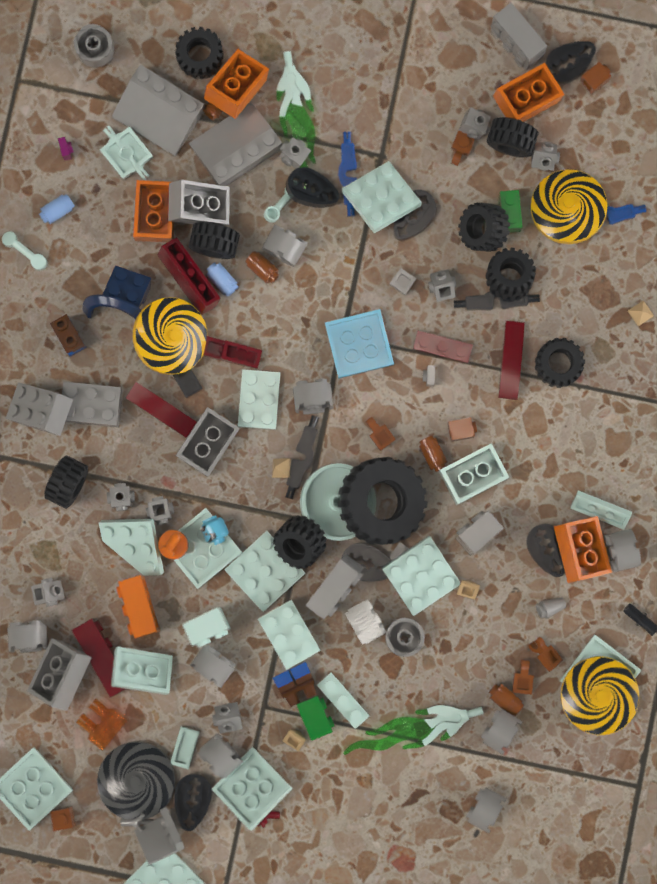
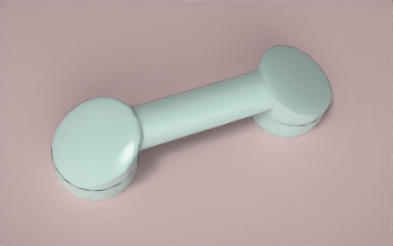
[264,180,298,223]
[2,231,47,271]

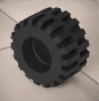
[175,27,224,79]
[486,117,539,157]
[458,202,510,252]
[188,222,240,259]
[485,248,536,301]
[535,338,585,388]
[44,455,88,509]
[273,515,327,569]

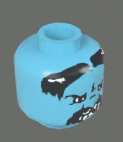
[200,515,229,545]

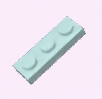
[570,491,632,530]
[317,672,369,729]

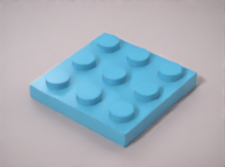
[325,309,394,379]

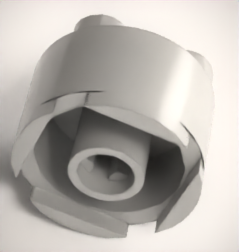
[74,24,114,68]
[262,225,308,267]
[293,378,333,414]
[603,529,641,573]
[385,618,425,657]
[7,620,48,653]
[190,644,236,688]
[481,709,523,755]
[197,733,243,779]
[466,787,507,833]

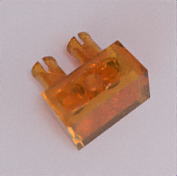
[76,698,130,751]

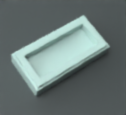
[170,726,200,769]

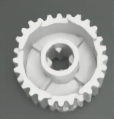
[345,599,387,645]

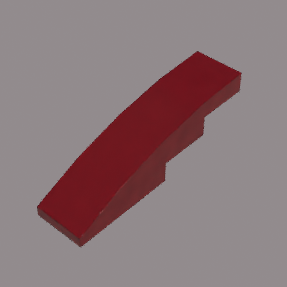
[498,321,525,400]
[203,336,262,369]
[126,382,197,438]

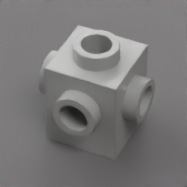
[459,107,491,139]
[279,138,311,169]
[531,141,560,171]
[428,270,457,302]
[107,483,135,511]
[146,496,175,525]
[31,578,65,607]
[212,702,243,734]

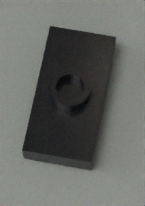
[173,369,203,399]

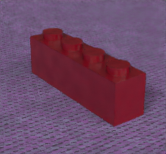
[157,237,221,315]
[72,618,126,698]

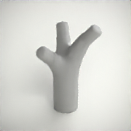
[121,813,153,832]

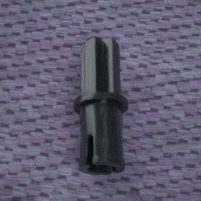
[623,603,657,636]

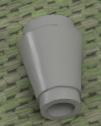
[536,597,566,619]

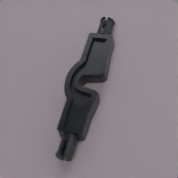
[454,291,540,311]
[285,415,319,499]

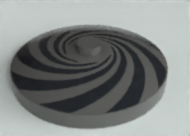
[97,742,175,820]

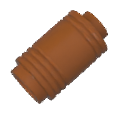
[245,251,279,284]
[419,435,448,472]
[489,683,524,716]

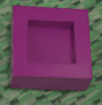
[58,137,74,161]

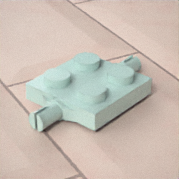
[100,126,153,180]

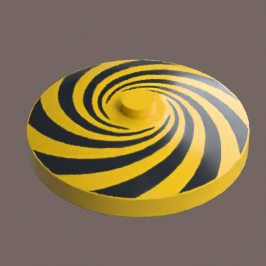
[531,170,607,244]
[133,297,208,375]
[560,657,639,735]

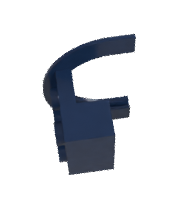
[82,265,151,320]

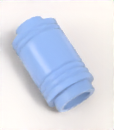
[39,194,75,224]
[206,262,239,297]

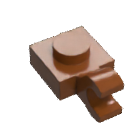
[451,130,475,166]
[366,417,396,451]
[528,637,563,672]
[512,659,534,695]

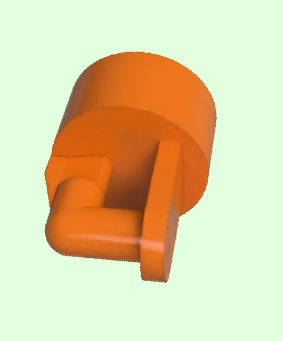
[158,530,189,560]

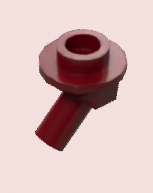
[257,811,280,828]

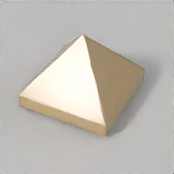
[628,300,654,326]
[272,458,291,478]
[457,580,480,600]
[283,729,306,751]

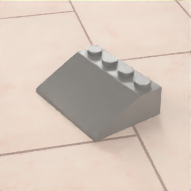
[112,64,205,156]
[189,102,282,186]

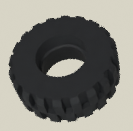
[338,457,428,545]

